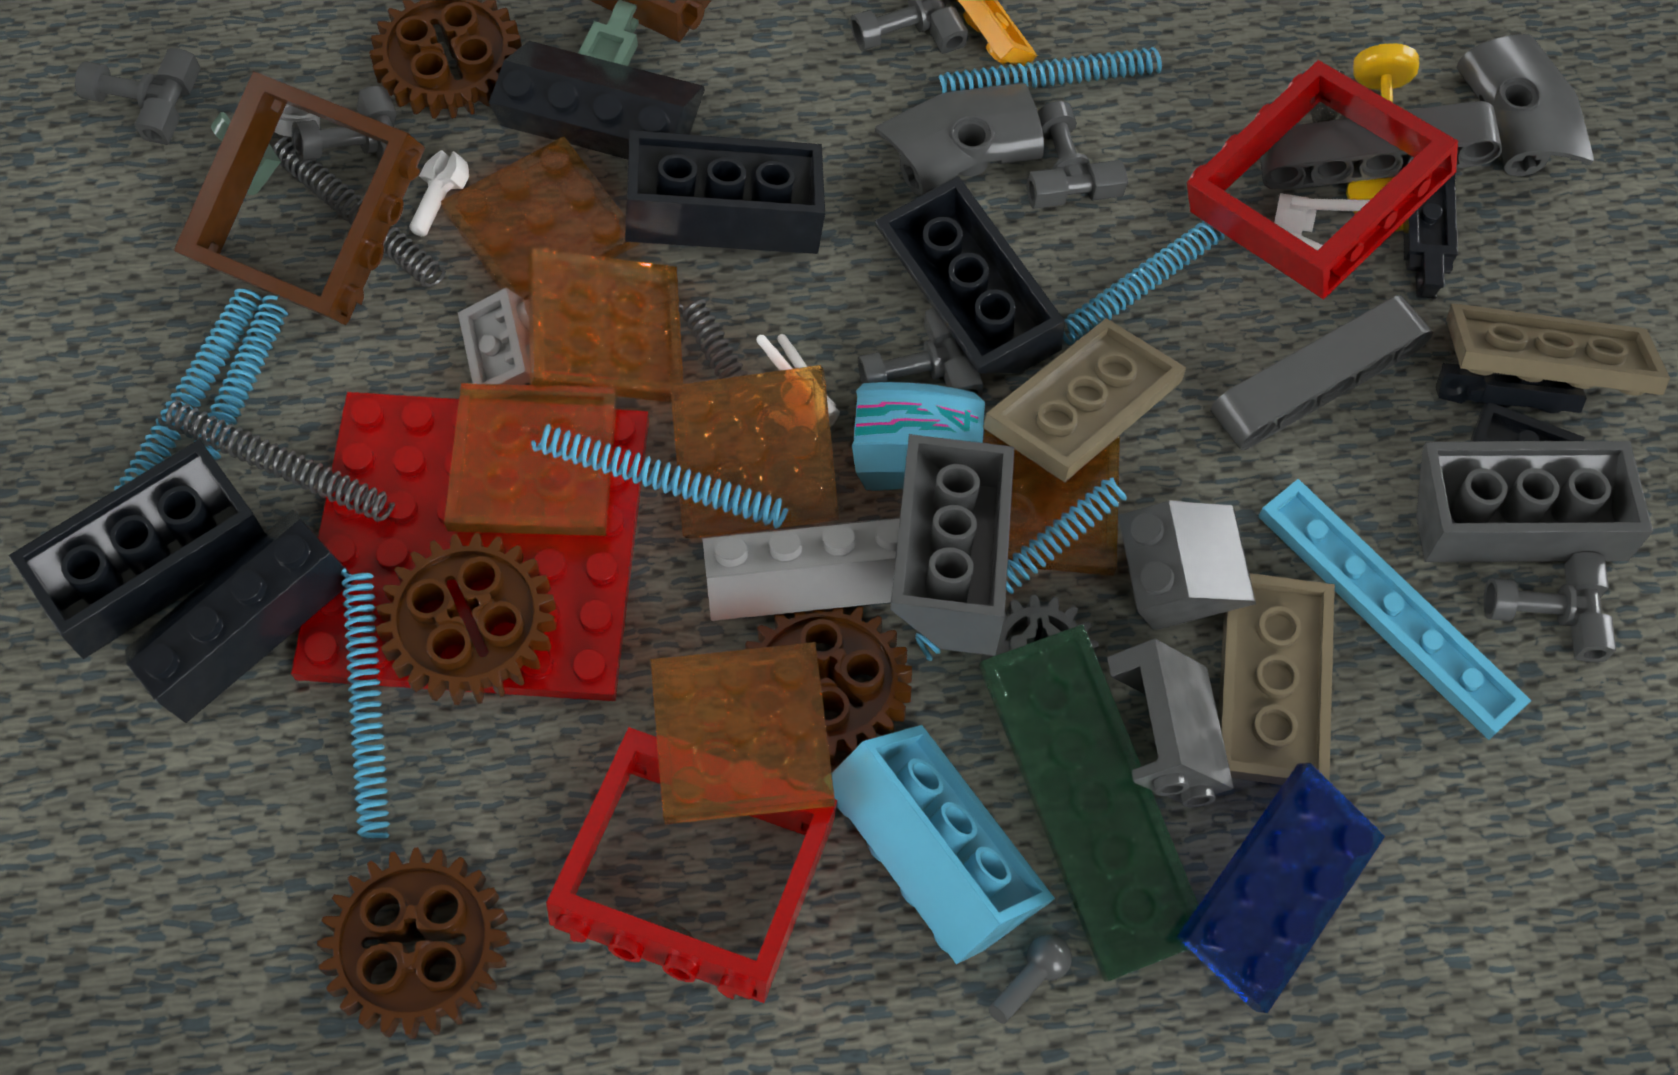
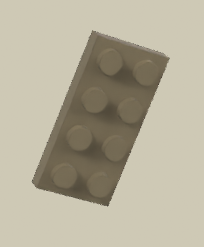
[1446,303,1670,396]
[983,318,1186,482]
[1218,573,1335,791]

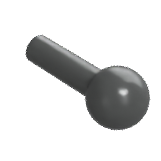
[988,934,1072,1024]

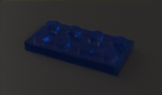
[1177,763,1385,1013]

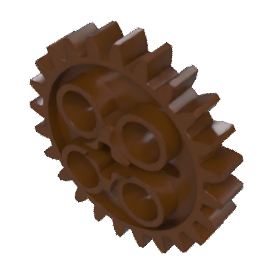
[369,0,522,119]
[376,533,557,705]
[737,606,912,766]
[317,847,510,1039]

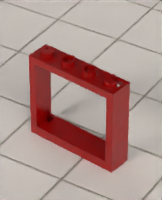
[1186,60,1458,300]
[546,727,837,1003]

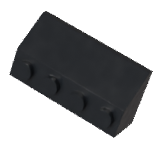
[489,41,705,160]
[625,130,825,254]
[875,176,1065,373]
[8,439,265,659]
[125,510,354,723]

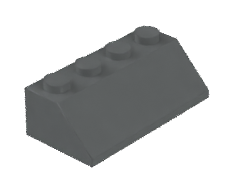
[890,434,1014,656]
[1416,441,1653,562]

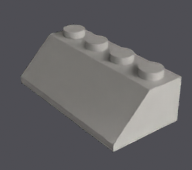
[702,517,900,621]

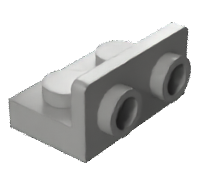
[458,287,552,401]

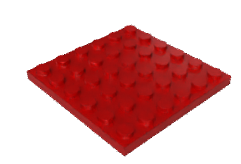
[291,392,649,701]

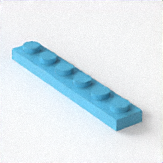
[1258,479,1532,740]

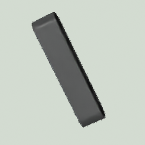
[1260,101,1502,189]
[1210,295,1434,450]

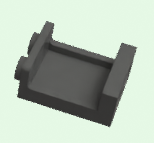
[1107,639,1234,807]

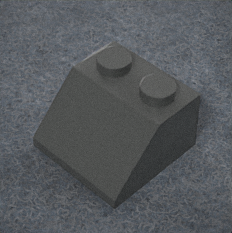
[1118,501,1256,630]

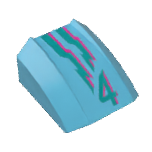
[852,382,985,491]

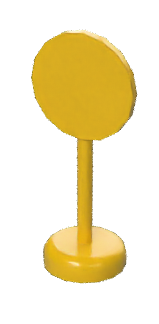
[1346,43,1419,231]

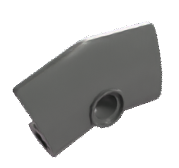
[1456,34,1594,176]
[875,83,1044,196]

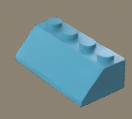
[823,725,1055,964]

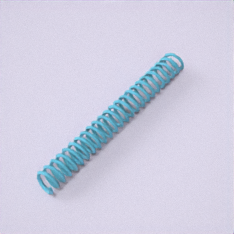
[939,47,1162,93]
[1063,221,1225,346]
[114,288,262,490]
[194,295,288,460]
[531,424,789,529]
[915,478,1127,661]
[341,568,390,838]

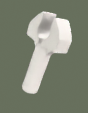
[409,150,469,237]

